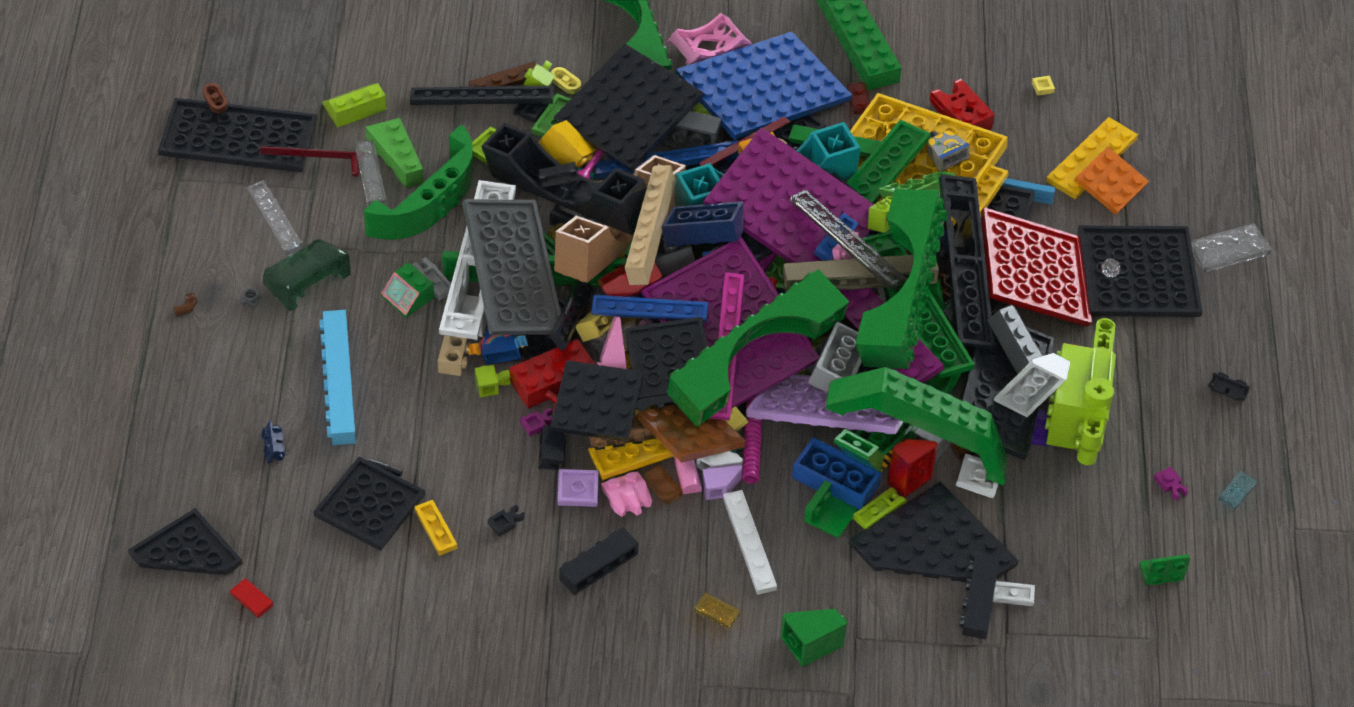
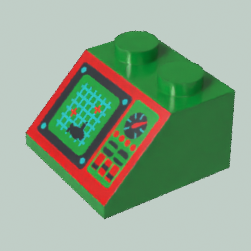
[381,262,434,318]

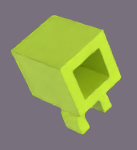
[523,60,555,86]
[475,365,510,398]

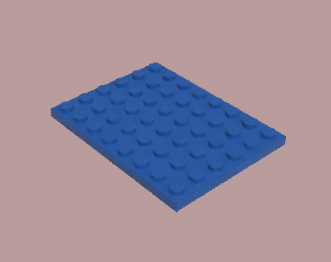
[675,32,852,140]

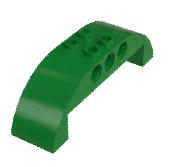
[364,125,473,240]

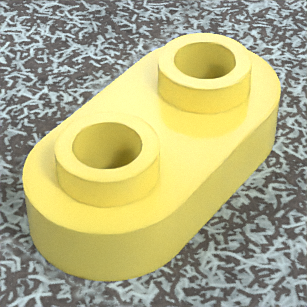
[551,67,581,94]

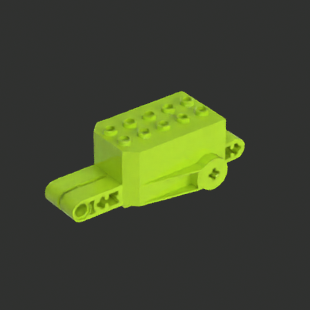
[1045,318,1116,465]

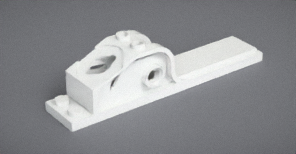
[439,180,516,340]

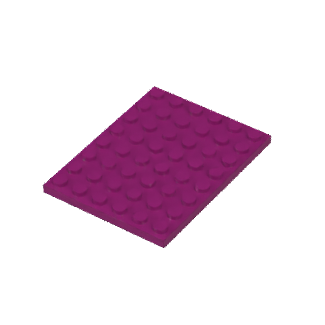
[703,127,874,263]
[641,236,819,409]

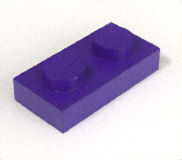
[1031,410,1050,447]

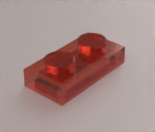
[847,82,871,115]

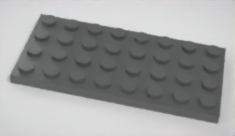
[462,199,561,335]

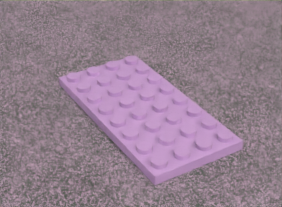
[746,374,903,434]

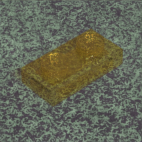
[694,592,740,630]

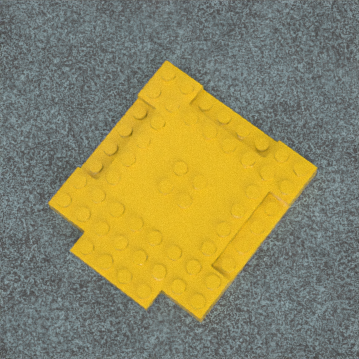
[845,93,1008,226]

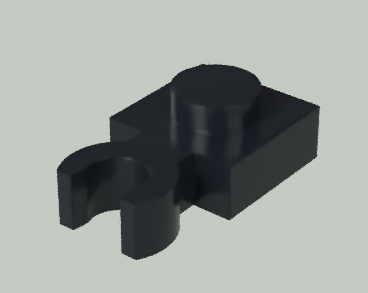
[487,505,525,537]

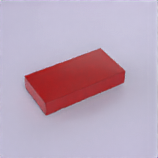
[230,578,274,618]

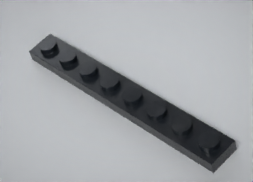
[410,86,554,105]

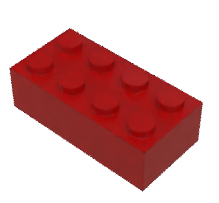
[509,339,596,409]

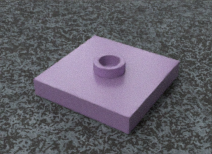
[557,469,599,507]

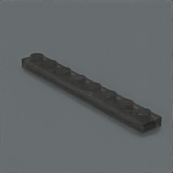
[790,190,906,290]

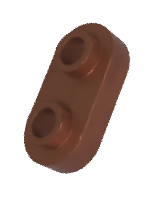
[203,83,228,113]

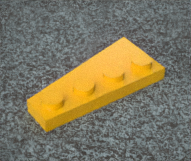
[588,439,674,481]

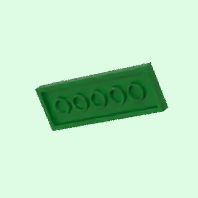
[847,120,931,205]

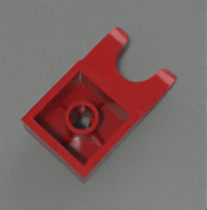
[929,79,995,130]

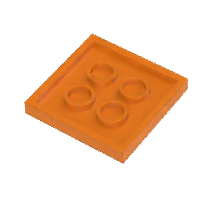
[1074,147,1149,215]

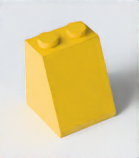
[538,120,597,168]

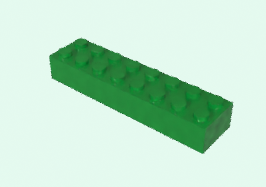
[816,0,902,91]

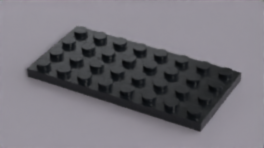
[158,98,317,172]
[961,312,1055,460]

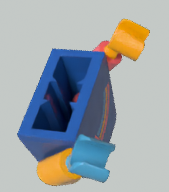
[468,328,528,365]

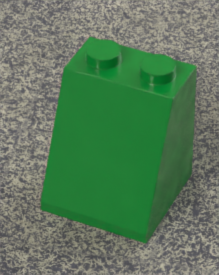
[780,609,847,667]

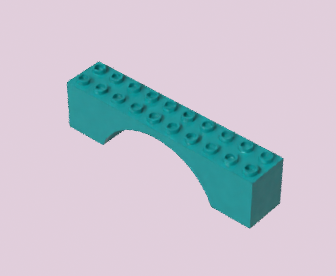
[674,122,861,206]

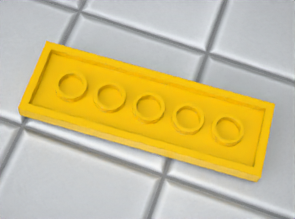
[1046,117,1138,199]

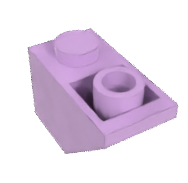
[702,465,742,500]

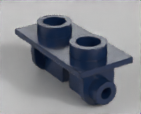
[261,420,285,463]

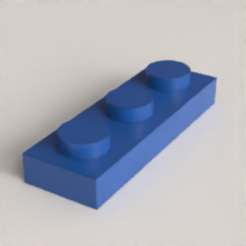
[814,213,859,261]

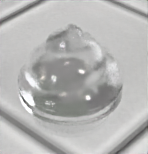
[1101,258,1121,277]

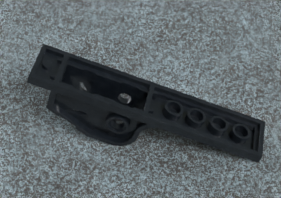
[936,174,995,349]

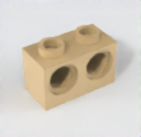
[438,335,471,376]

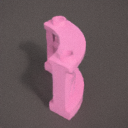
[667,13,752,65]

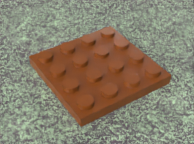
[637,404,746,463]

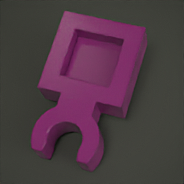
[520,408,553,437]
[1154,466,1188,501]

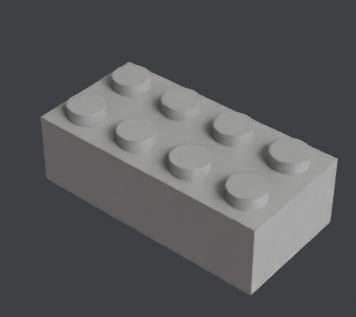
[808,321,862,393]

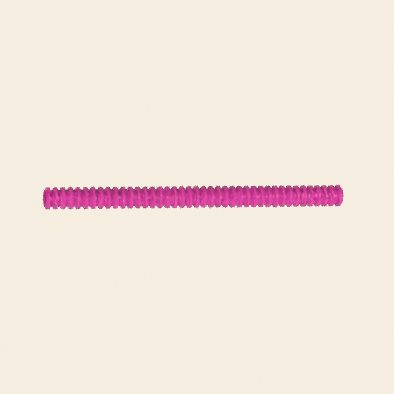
[742,396,762,484]

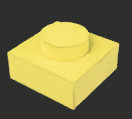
[1032,76,1055,96]
[724,406,749,432]

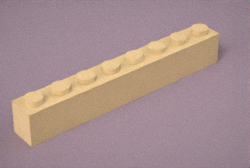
[625,165,676,285]

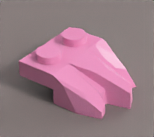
[601,471,652,517]

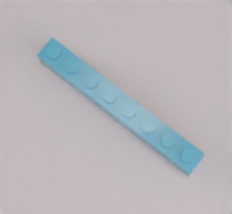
[319,310,356,445]

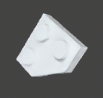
[956,453,998,498]

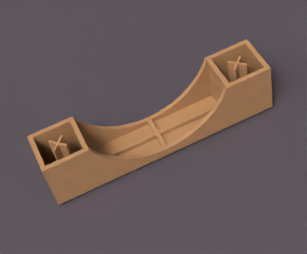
[554,155,686,283]

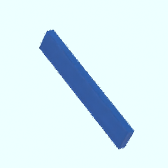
[592,295,709,323]

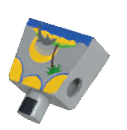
[927,130,969,171]

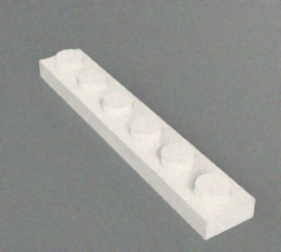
[723,490,777,595]

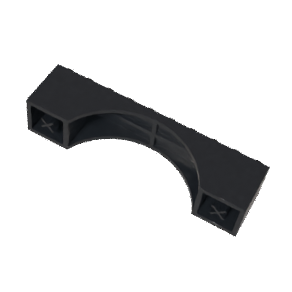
[481,122,647,235]

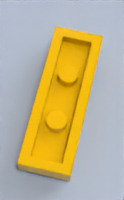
[414,500,458,556]

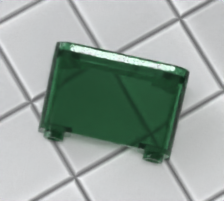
[263,239,351,311]

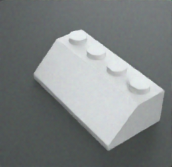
[994,353,1070,417]

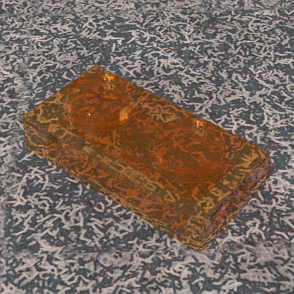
[643,465,683,505]

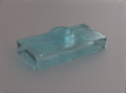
[1219,471,1257,510]

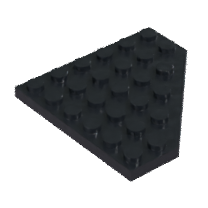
[848,482,1019,582]

